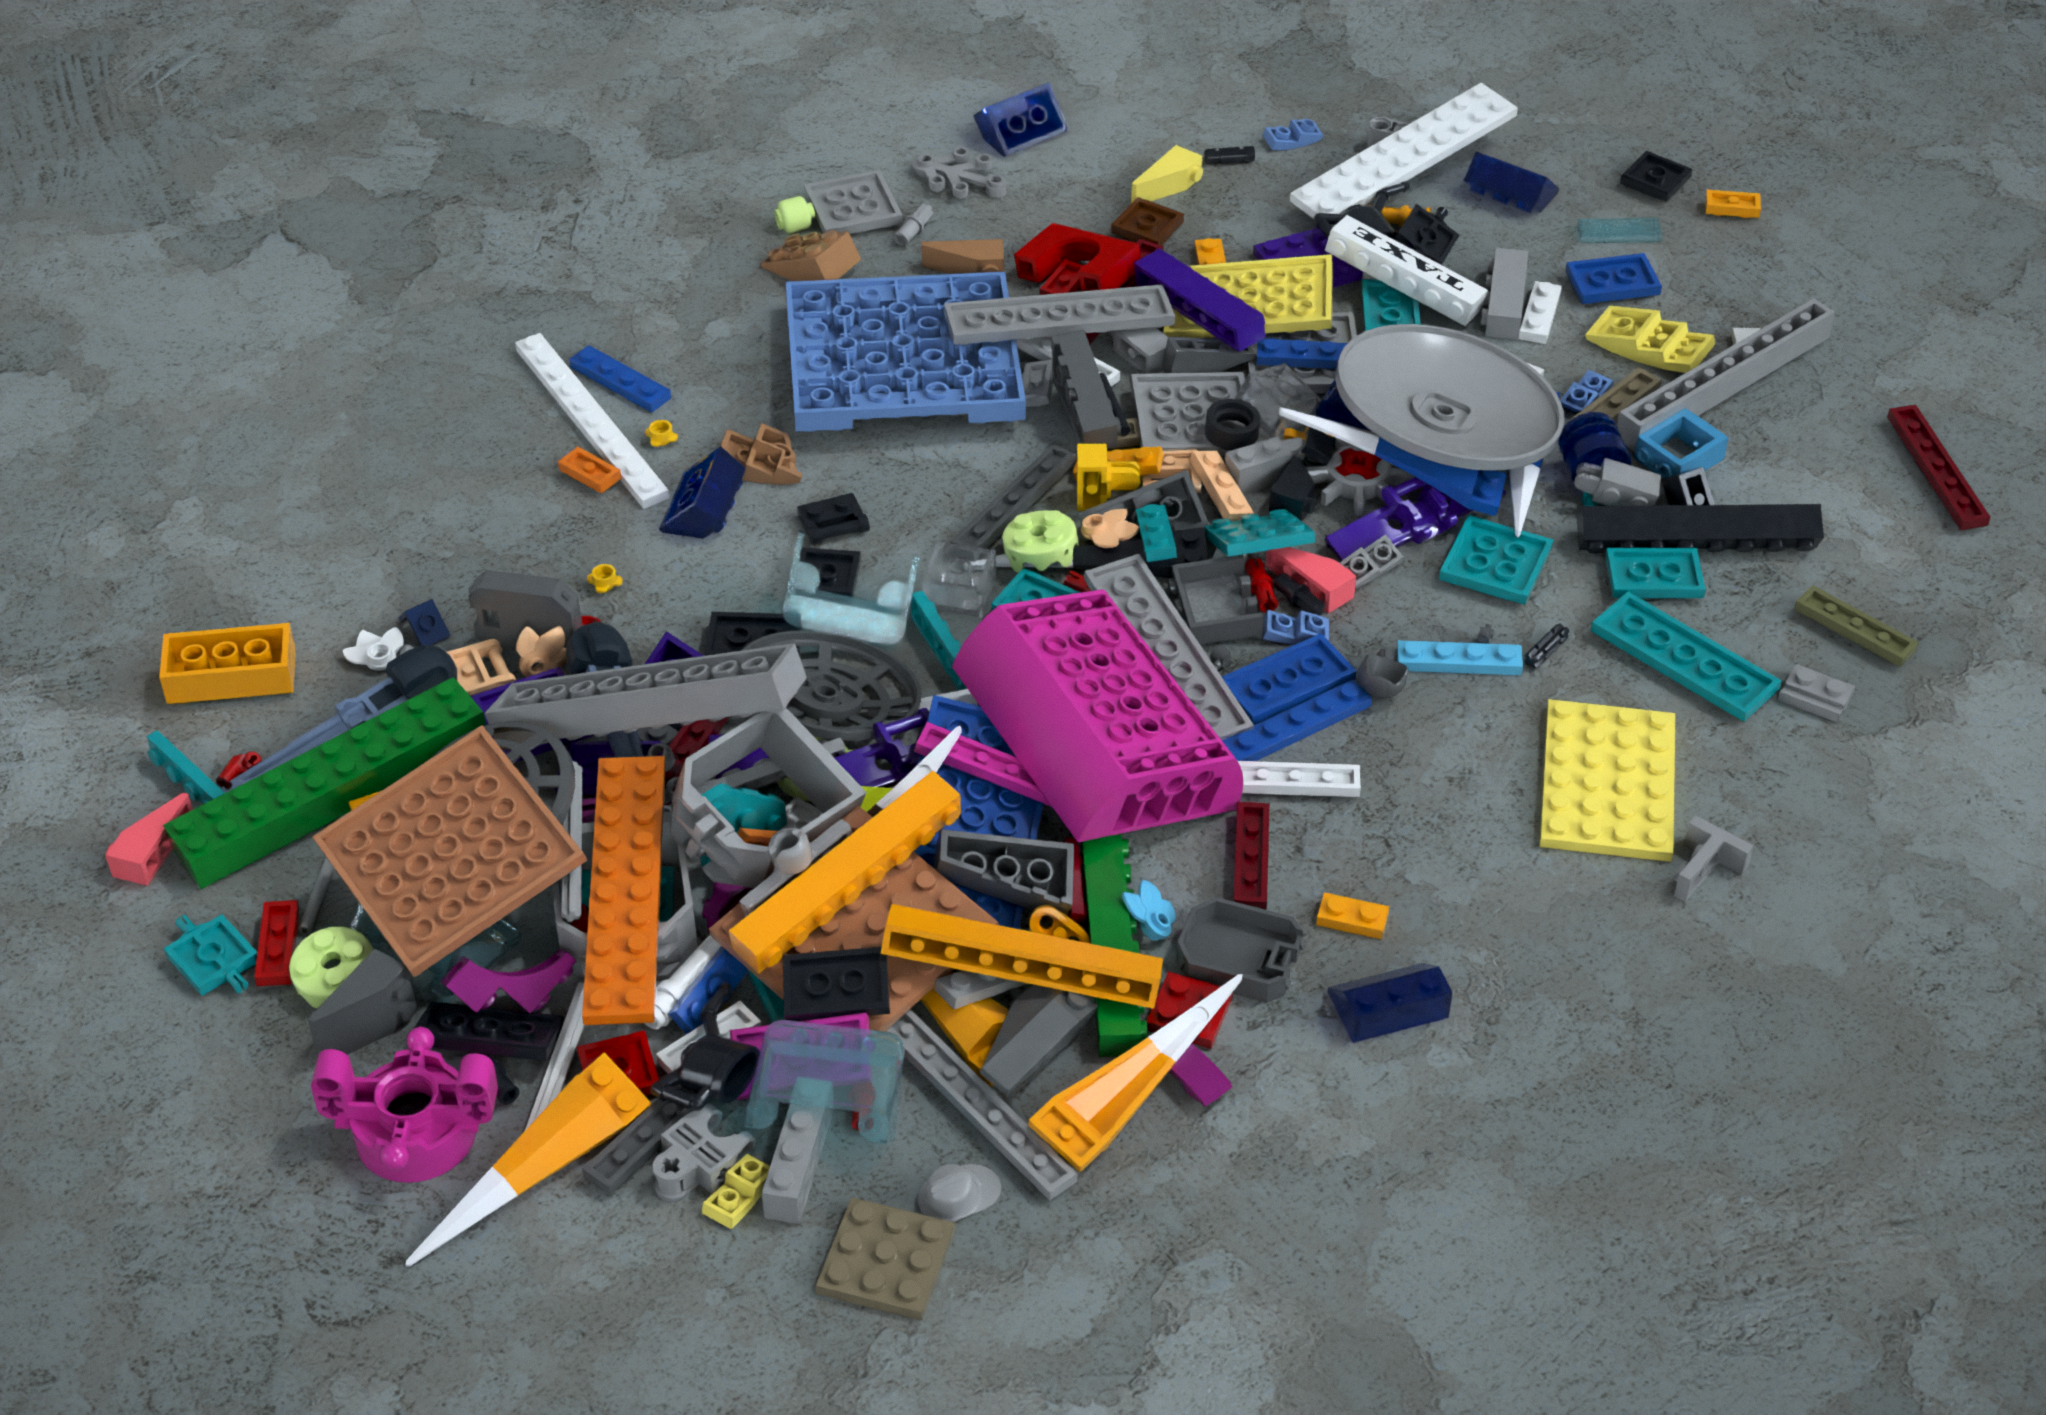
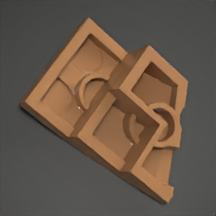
[712,423,803,484]

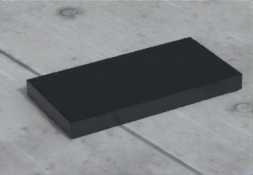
[413,1001,565,1061]

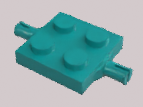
[163,914,257,996]

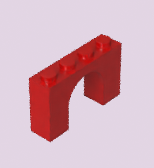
[1014,223,1141,291]

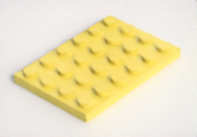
[1164,254,1333,338]
[1539,699,1675,862]

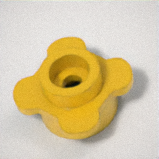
[645,420,678,447]
[587,564,623,593]

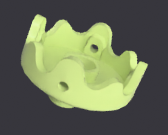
[1002,510,1079,573]
[289,926,373,1008]

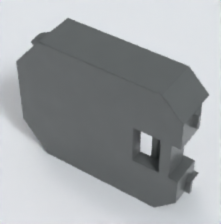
[468,570,582,651]
[1177,897,1305,1003]

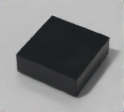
[1301,427,1336,464]

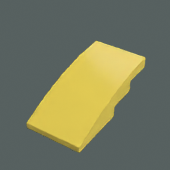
[1585,305,1715,373]

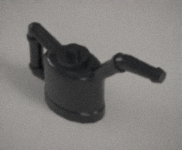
[1314,182,1410,240]
[650,982,760,1111]

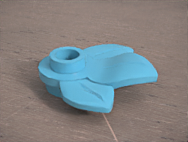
[1121,880,1176,941]

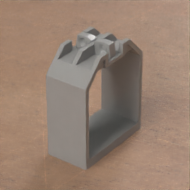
[670,708,867,888]
[552,812,698,981]

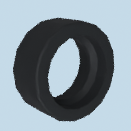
[1205,399,1261,450]

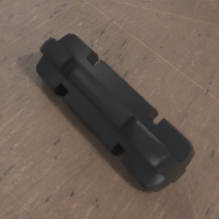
[1204,146,1255,164]
[1524,623,1569,668]

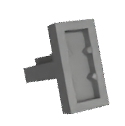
[1674,815,1754,902]

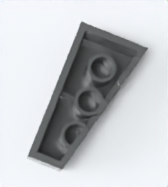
[1051,330,1121,449]
[934,829,1074,916]

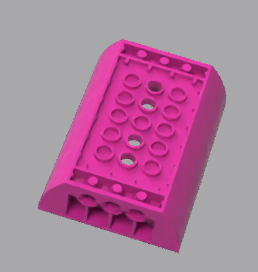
[952,589,1244,842]

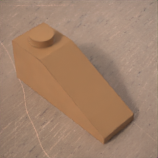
[921,239,1004,274]

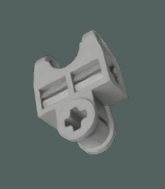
[653,1104,756,1202]

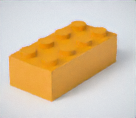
[159,623,296,704]

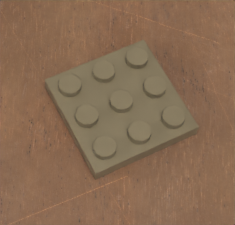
[816,1197,956,1321]

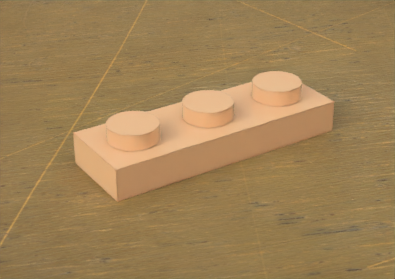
[1189,451,1254,521]

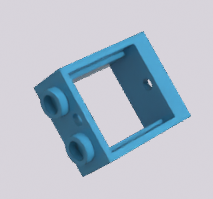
[1634,408,1729,478]

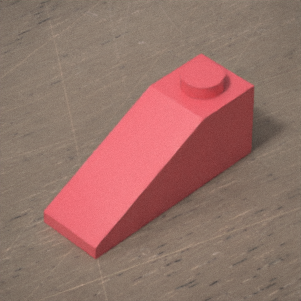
[1265,547,1356,614]
[105,793,193,886]

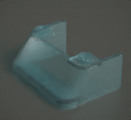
[783,530,920,645]

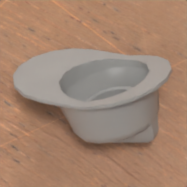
[917,1164,1002,1222]

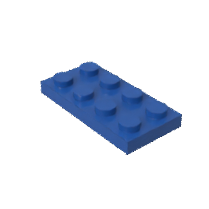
[1222,633,1357,725]

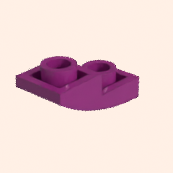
[1168,1043,1232,1107]

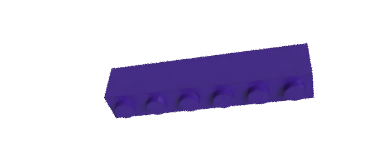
[1134,248,1266,352]

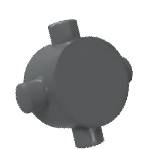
[1477,624,1494,644]

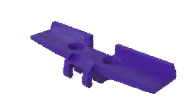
[1325,477,1507,561]
[835,708,929,788]

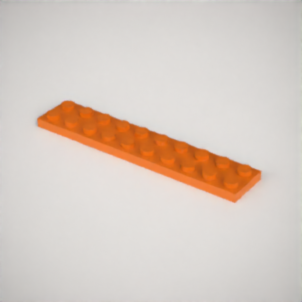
[582,756,666,1025]

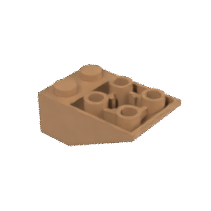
[760,230,861,281]

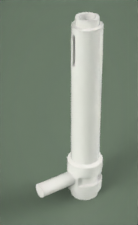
[644,935,721,1030]

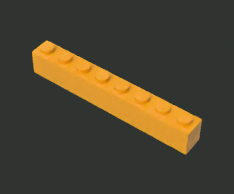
[729,771,961,974]
[880,904,1163,1009]

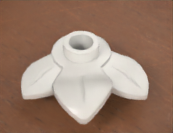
[343,627,404,671]

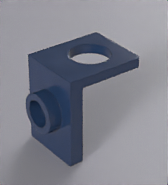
[398,599,450,646]

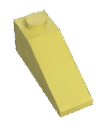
[1131,145,1203,203]

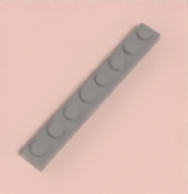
[883,1009,1078,1201]

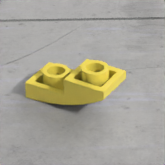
[702,1154,770,1229]

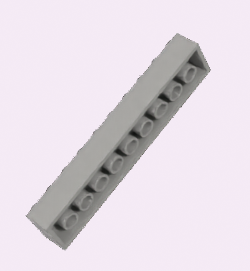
[485,643,807,744]

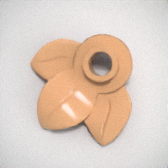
[1081,509,1139,548]
[516,626,567,677]

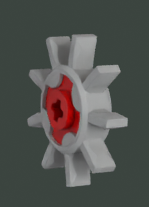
[1306,437,1414,515]

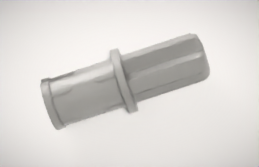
[893,204,933,247]

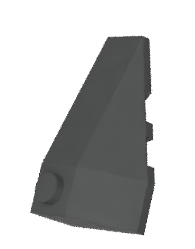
[1077,470,1209,540]
[979,985,1098,1095]

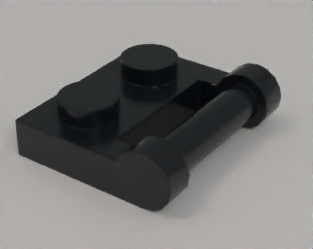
[797,493,870,545]

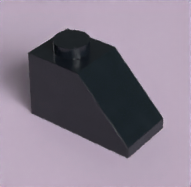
[1269,456,1317,521]
[1661,467,1715,505]

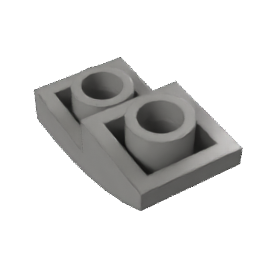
[1339,534,1404,589]

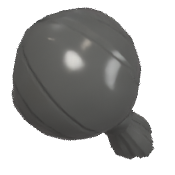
[1358,648,1409,699]

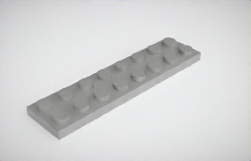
[944,285,1175,345]
[1084,554,1254,740]

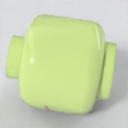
[774,196,815,234]

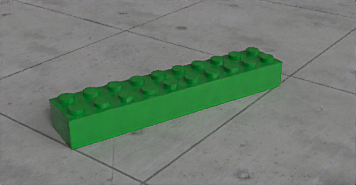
[163,677,487,890]

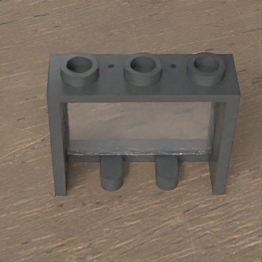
[1167,554,1263,645]

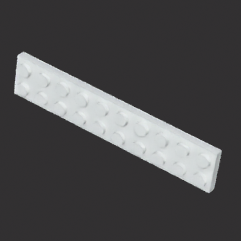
[1290,83,1518,225]

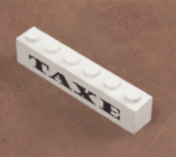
[1325,215,1488,326]

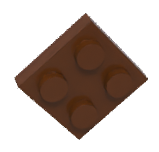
[1111,197,1184,245]

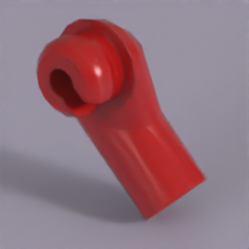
[216,751,262,789]

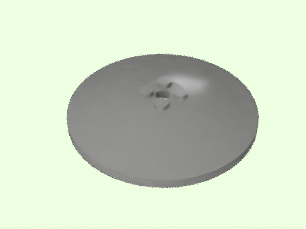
[1335,324,1564,470]

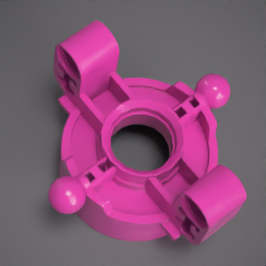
[311,1026,498,1183]

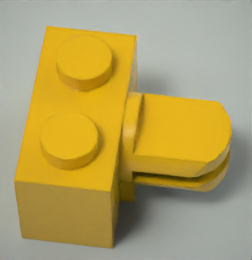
[1077,444,1141,511]

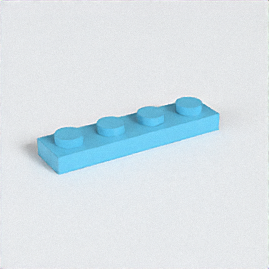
[1396,640,1523,675]

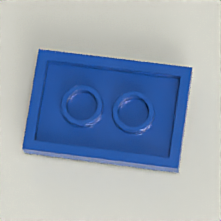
[1565,253,1662,304]

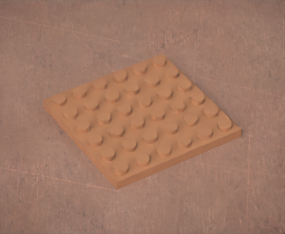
[312,725,587,978]
[709,805,999,1044]

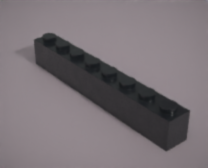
[1577,504,1824,554]

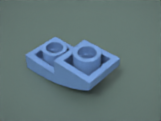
[1262,119,1323,150]
[1560,370,1613,413]
[1263,610,1329,645]

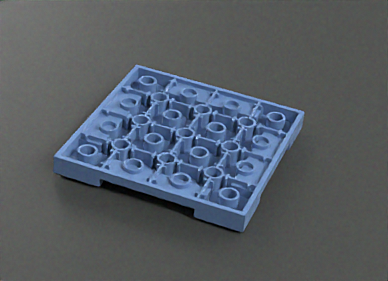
[786,272,1026,432]

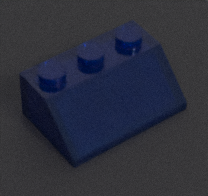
[973,82,1069,157]
[1463,151,1559,214]
[659,446,746,539]
[1327,963,1453,1043]

